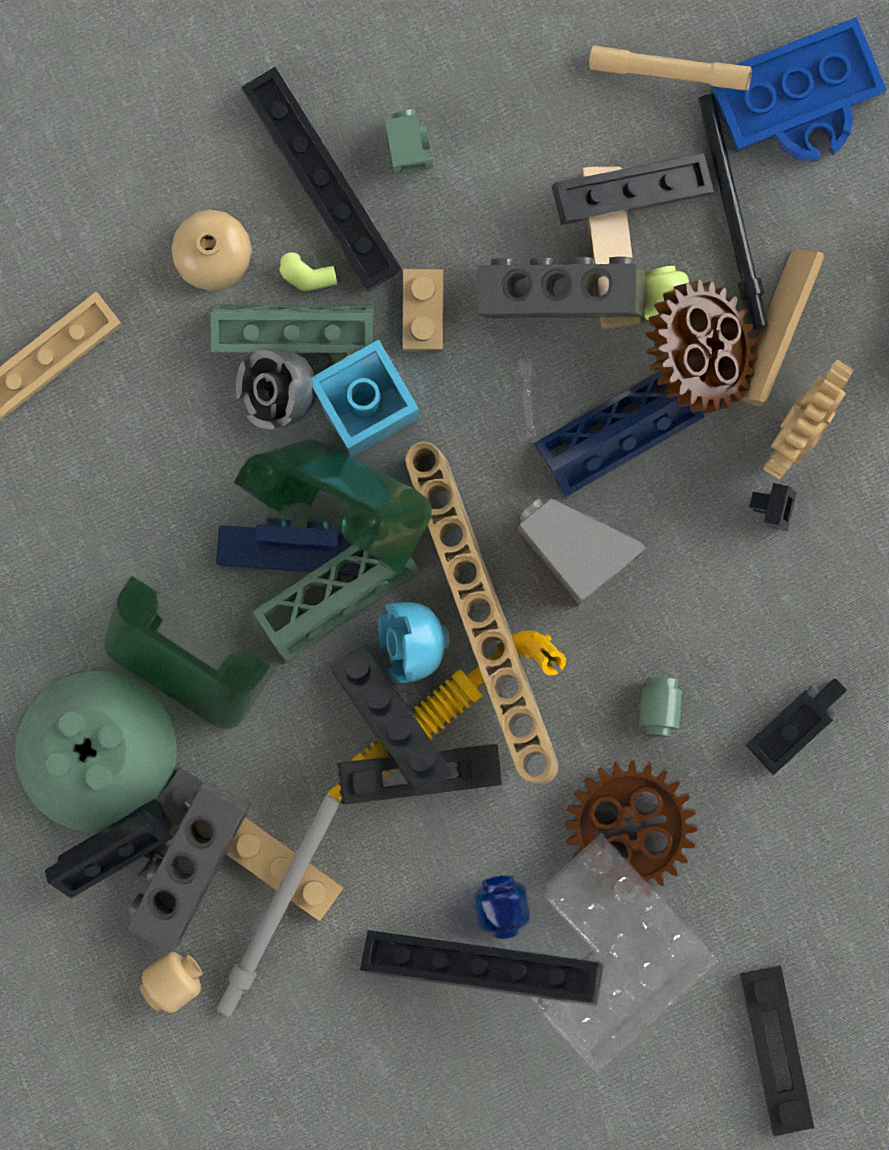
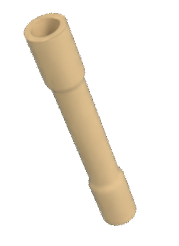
[589,46,752,91]

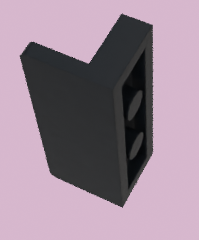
[45,799,171,899]

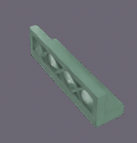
[210,305,374,353]
[253,522,420,662]

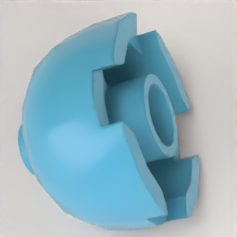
[378,602,450,684]

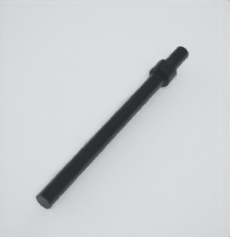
[698,94,768,330]

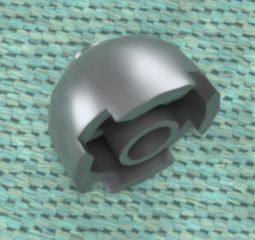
[236,348,316,430]

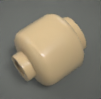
[140,952,202,1013]

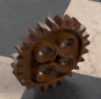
[646,280,758,413]
[565,760,697,893]

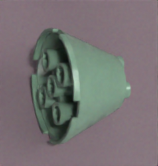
[15,671,177,832]

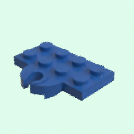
[709,17,887,162]

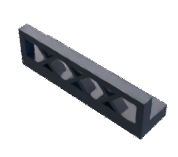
[534,371,704,497]

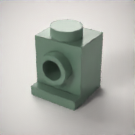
[384,109,433,175]

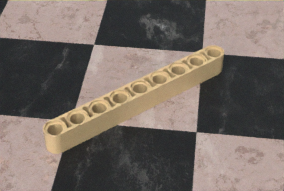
[405,441,558,785]

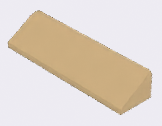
[581,167,641,330]
[740,250,825,408]

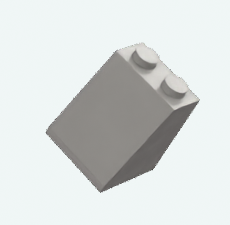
[518,498,646,605]

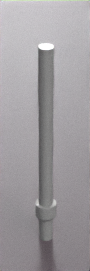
[217,794,341,1016]

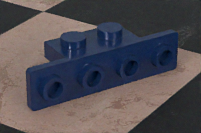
[216,518,380,576]

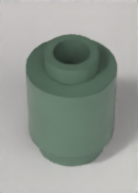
[639,677,682,737]

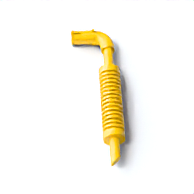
[327,631,566,801]

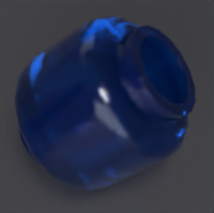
[474,875,530,939]

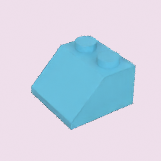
[312,340,420,458]

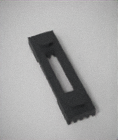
[337,744,502,805]
[740,965,814,1136]

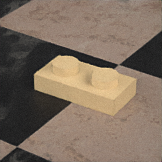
[403,269,443,351]

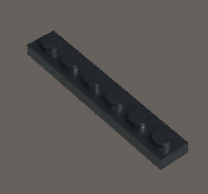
[241,67,402,292]
[360,930,604,1006]

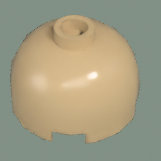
[171,210,252,292]

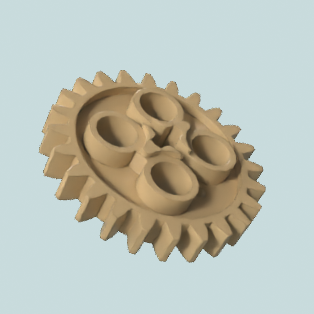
[763,359,853,480]

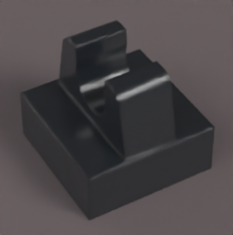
[749,483,797,531]

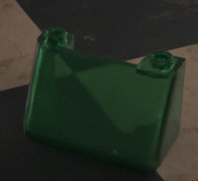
[233,439,432,575]
[104,575,276,729]

